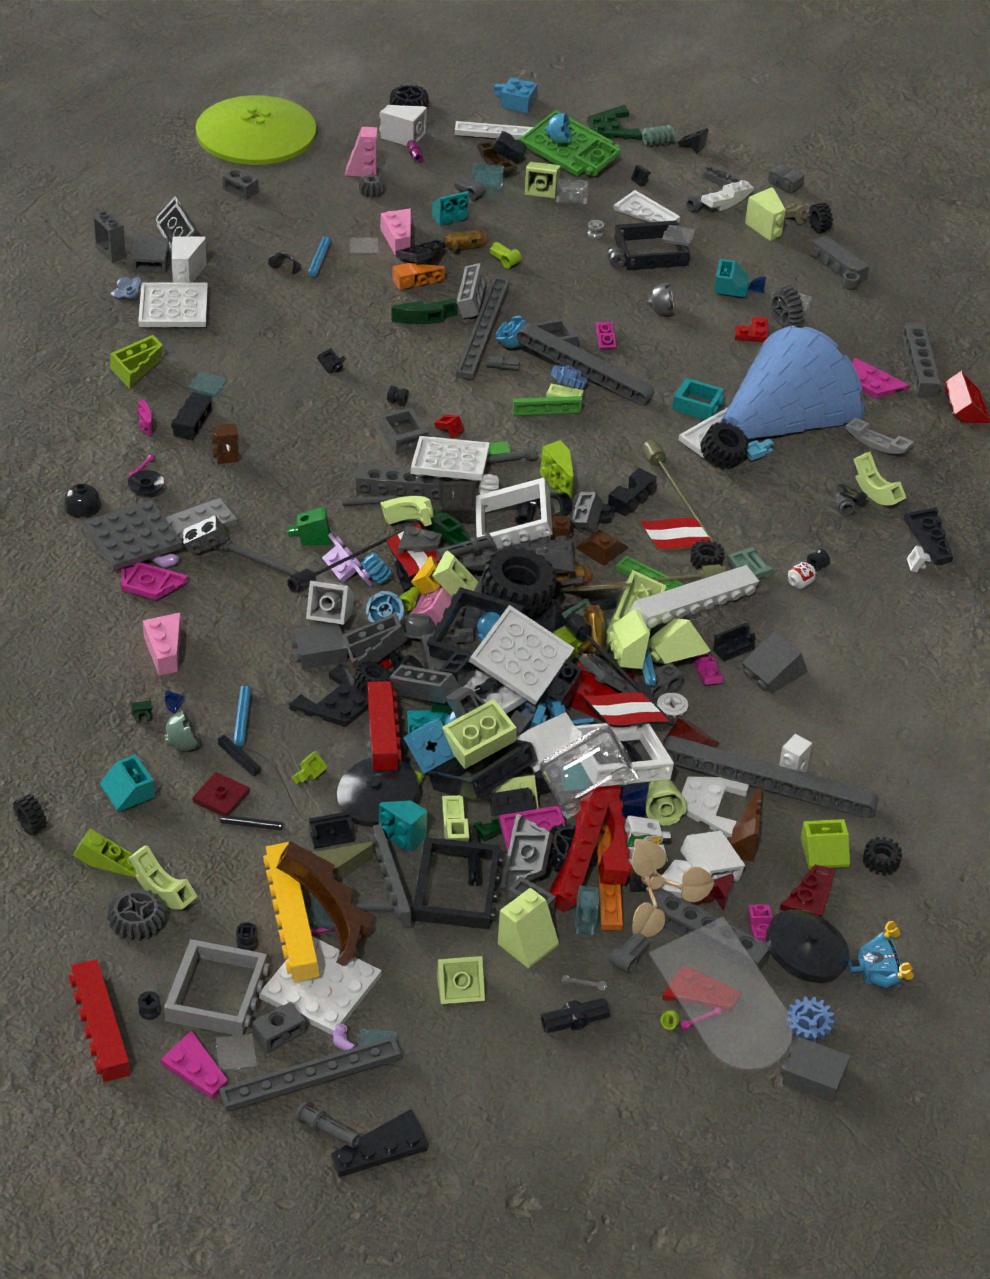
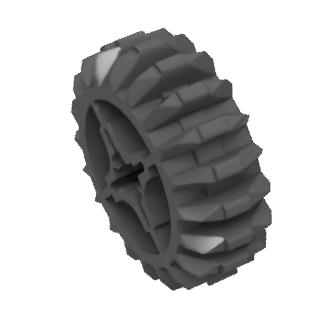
[769,285,805,328]
[107,888,166,941]

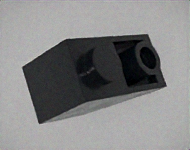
[545,659,583,706]

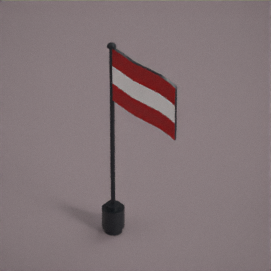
[287,520,440,593]
[564,613,675,727]

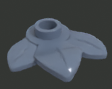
[111,277,142,300]

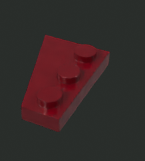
[779,864,835,917]

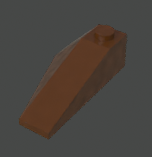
[727,787,762,862]

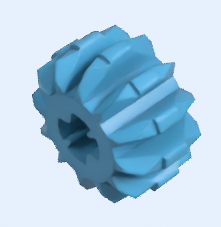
[361,552,392,584]

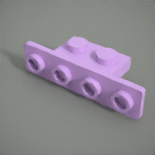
[322,533,373,587]

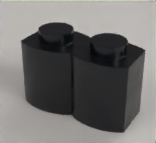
[492,131,527,164]

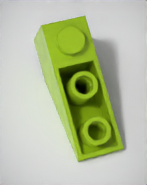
[73,828,138,878]

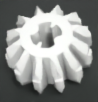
[479,474,499,495]

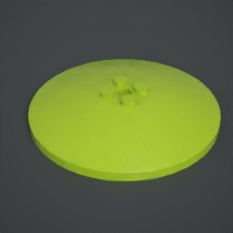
[196,95,316,165]

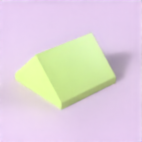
[437,956,485,1004]

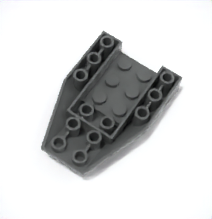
[460,535,574,573]

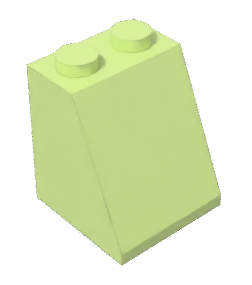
[524,162,561,198]
[745,187,786,241]
[648,618,711,664]
[498,888,559,969]

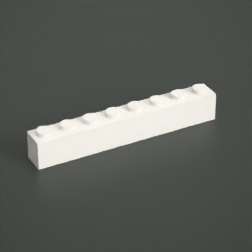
[628,565,759,628]

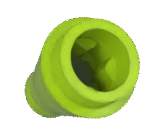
[399,587,420,611]

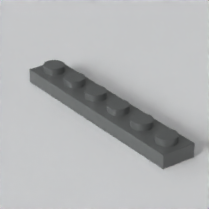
[370,824,411,928]

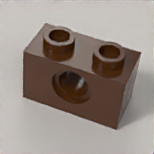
[211,423,239,464]

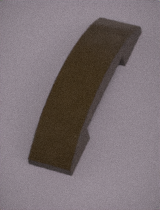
[477,141,518,173]

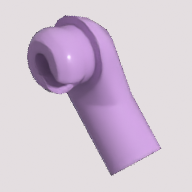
[150,554,179,568]
[332,1023,356,1051]

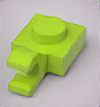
[292,751,328,784]

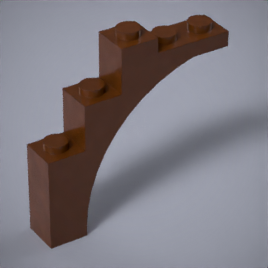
[276,841,373,966]

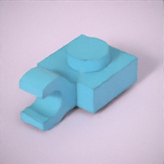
[745,439,774,461]

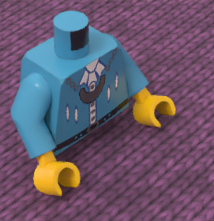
[848,921,914,988]

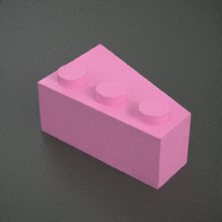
[345,127,377,176]
[380,208,411,255]
[143,613,181,676]

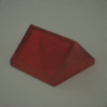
[663,717,719,748]

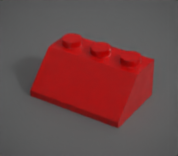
[945,371,990,423]

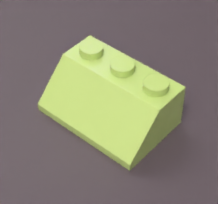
[607,609,650,669]
[442,699,517,769]

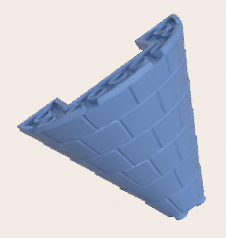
[720,326,864,440]

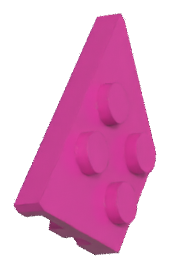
[853,358,909,398]
[121,562,188,600]

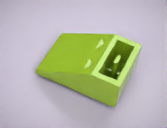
[540,440,573,500]

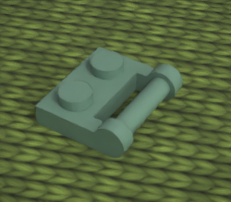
[727,547,774,579]

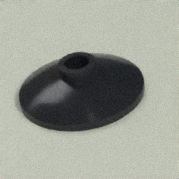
[128,470,164,495]

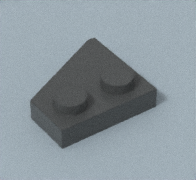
[397,526,442,554]

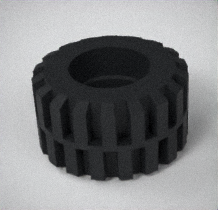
[700,422,749,469]

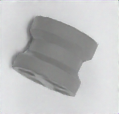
[588,220,604,239]

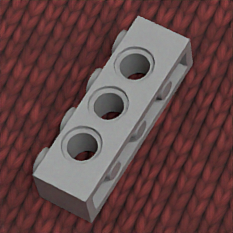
[457,263,487,318]

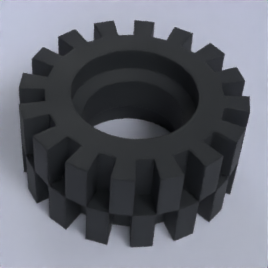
[808,202,833,232]
[690,539,724,570]
[354,661,391,694]
[13,794,47,835]
[863,837,902,876]

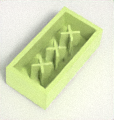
[606,570,666,634]

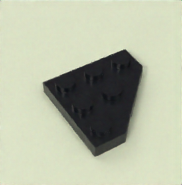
[395,239,445,264]

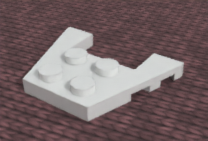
[681,777,750,838]

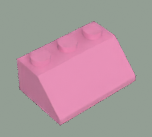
[410,585,452,626]

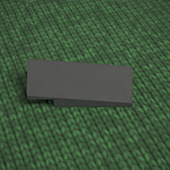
[155,196,197,250]

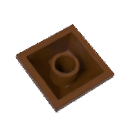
[576,529,628,566]

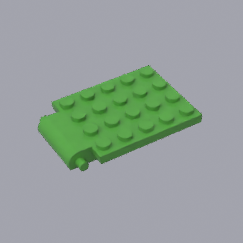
[519,110,621,177]

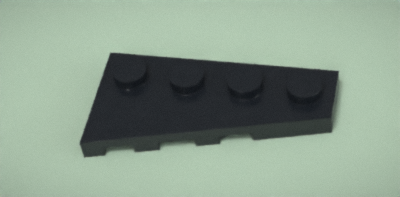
[904,507,953,565]
[331,1109,427,1178]

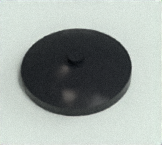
[337,757,419,827]
[766,910,849,982]

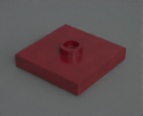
[192,772,250,815]

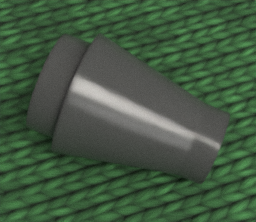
[686,196,706,212]
[835,492,855,515]

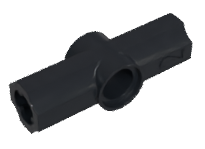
[515,480,537,525]
[540,998,610,1033]

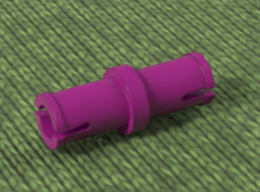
[407,140,423,163]

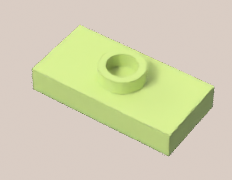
[546,384,584,397]

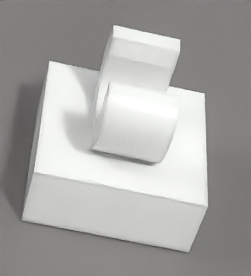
[907,546,931,572]

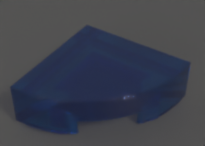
[748,277,767,293]
[165,690,185,714]

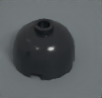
[64,483,101,518]

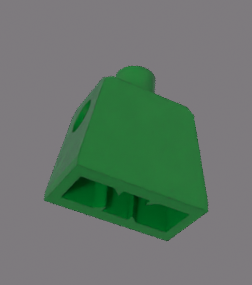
[287,507,332,546]

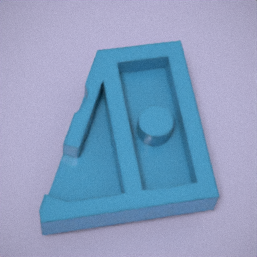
[530,702,547,729]

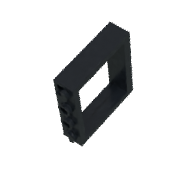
[614,220,690,270]
[427,587,525,673]
[427,739,538,800]
[413,837,503,930]

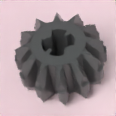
[359,174,385,198]

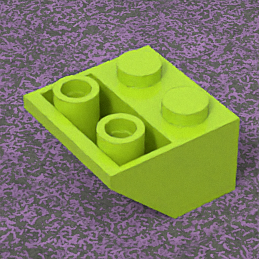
[800,819,850,869]

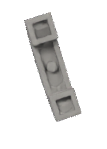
[846,418,914,454]

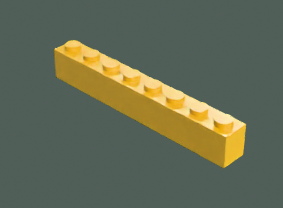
[263,842,320,982]

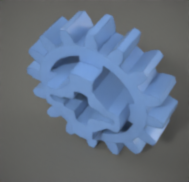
[551,365,588,389]
[786,996,834,1043]

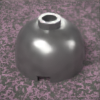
[648,282,674,316]

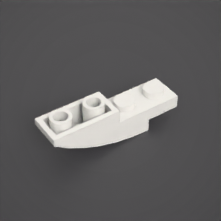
[701,180,755,211]

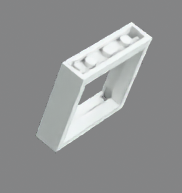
[475,478,553,551]
[569,723,674,787]

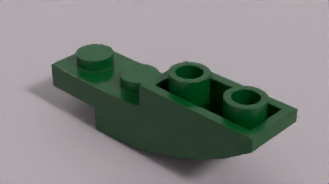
[391,298,458,324]
[415,509,471,546]

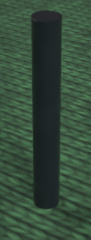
[220,815,283,830]

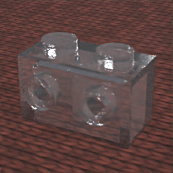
[556,178,588,204]

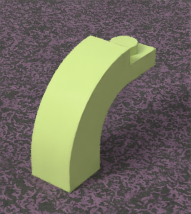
[853,452,906,505]
[381,496,434,526]
[442,795,469,842]
[128,845,198,909]

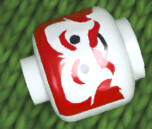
[788,562,816,589]

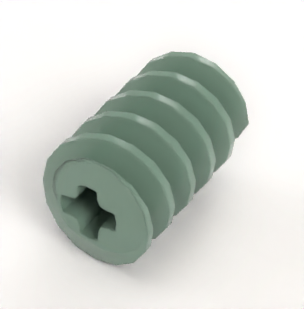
[642,125,675,147]

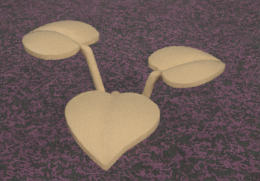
[632,839,714,938]

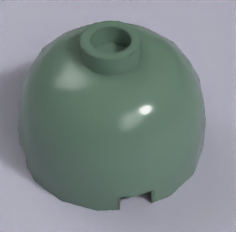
[164,710,201,752]

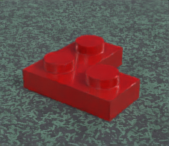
[735,317,768,343]

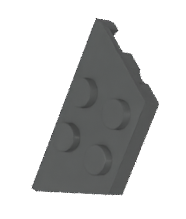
[579,653,639,693]
[500,814,553,892]

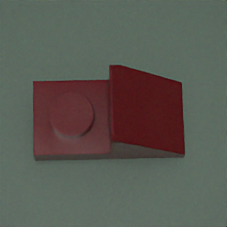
[695,874,734,911]

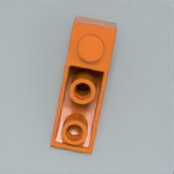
[392,263,445,290]

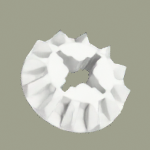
[657,693,688,718]

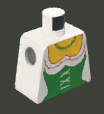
[624,816,671,847]

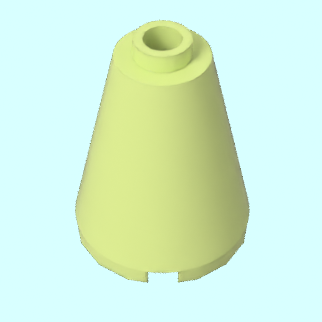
[645,779,687,826]

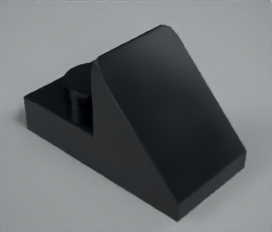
[678,128,709,153]

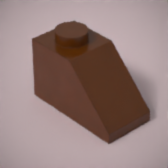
[550,516,571,540]

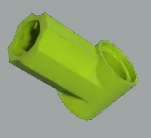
[490,242,522,268]

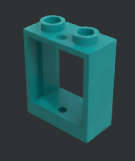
[672,378,725,420]

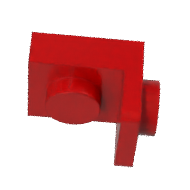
[434,415,464,438]

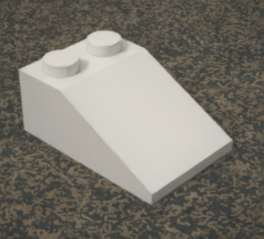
[516,712,575,775]

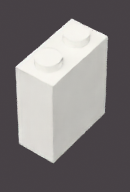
[680,831,745,881]

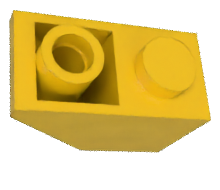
[411,556,440,595]

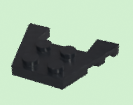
[289,664,368,727]

